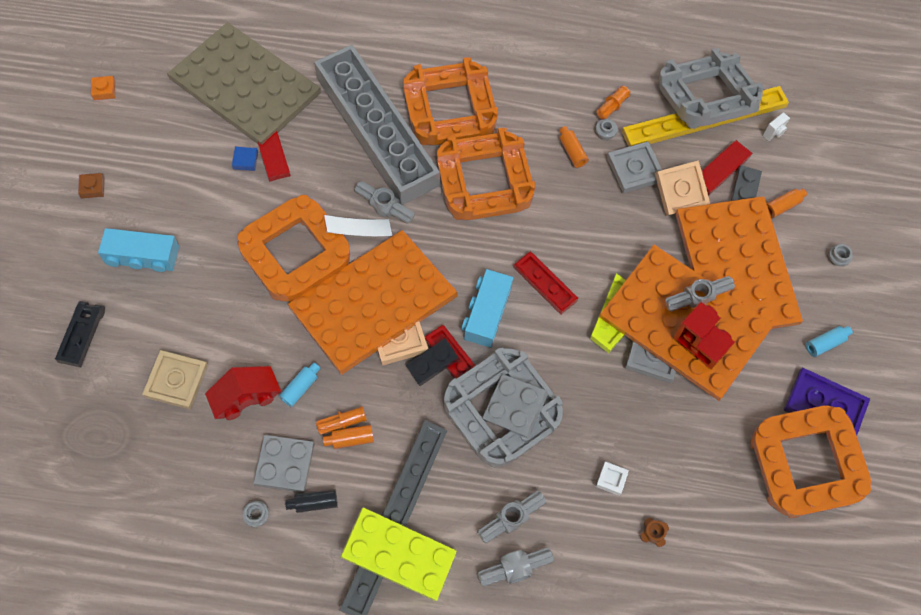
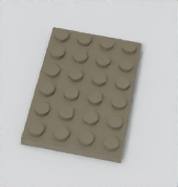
[167,22,321,145]

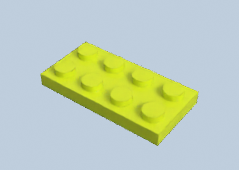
[340,508,457,601]

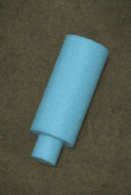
[806,326,853,357]
[279,362,321,407]

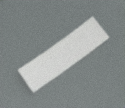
[324,215,392,236]

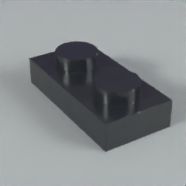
[406,338,460,386]

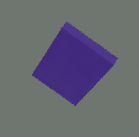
[784,367,870,435]

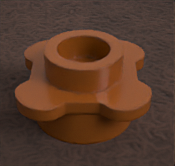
[640,518,669,547]

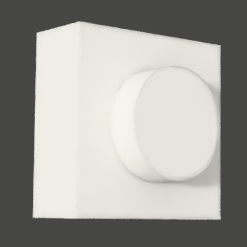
[763,112,790,141]
[596,462,629,496]

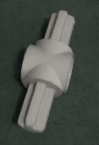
[355,181,415,224]
[665,276,735,311]
[478,491,546,543]
[478,548,554,586]

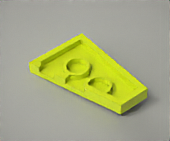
[590,273,626,354]

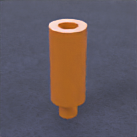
[559,126,589,168]
[767,188,807,218]
[323,425,374,449]

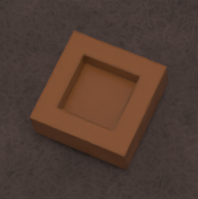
[78,173,105,199]

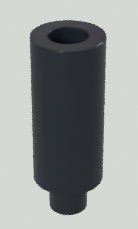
[285,489,338,513]

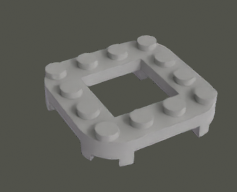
[659,48,763,129]
[443,347,563,468]

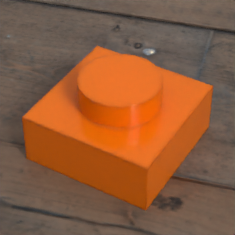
[91,76,115,100]

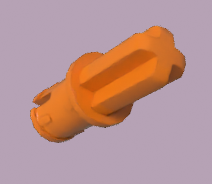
[596,86,630,120]
[316,406,367,435]

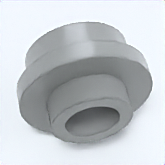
[596,119,618,140]
[829,244,853,266]
[242,501,269,527]

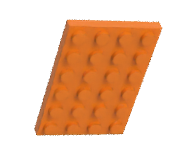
[675,196,803,329]
[288,230,458,375]
[599,244,774,401]

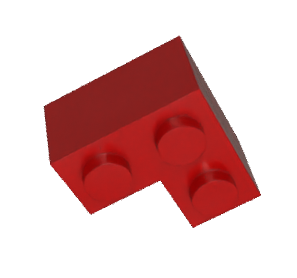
[673,302,735,370]
[205,366,281,420]

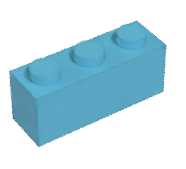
[98,228,179,272]
[462,269,513,348]

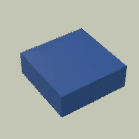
[232,146,258,171]

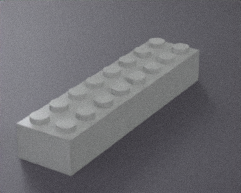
[314,45,440,205]

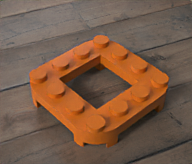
[404,57,498,145]
[437,128,535,220]
[238,195,350,302]
[750,406,871,518]

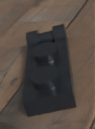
[55,301,105,368]

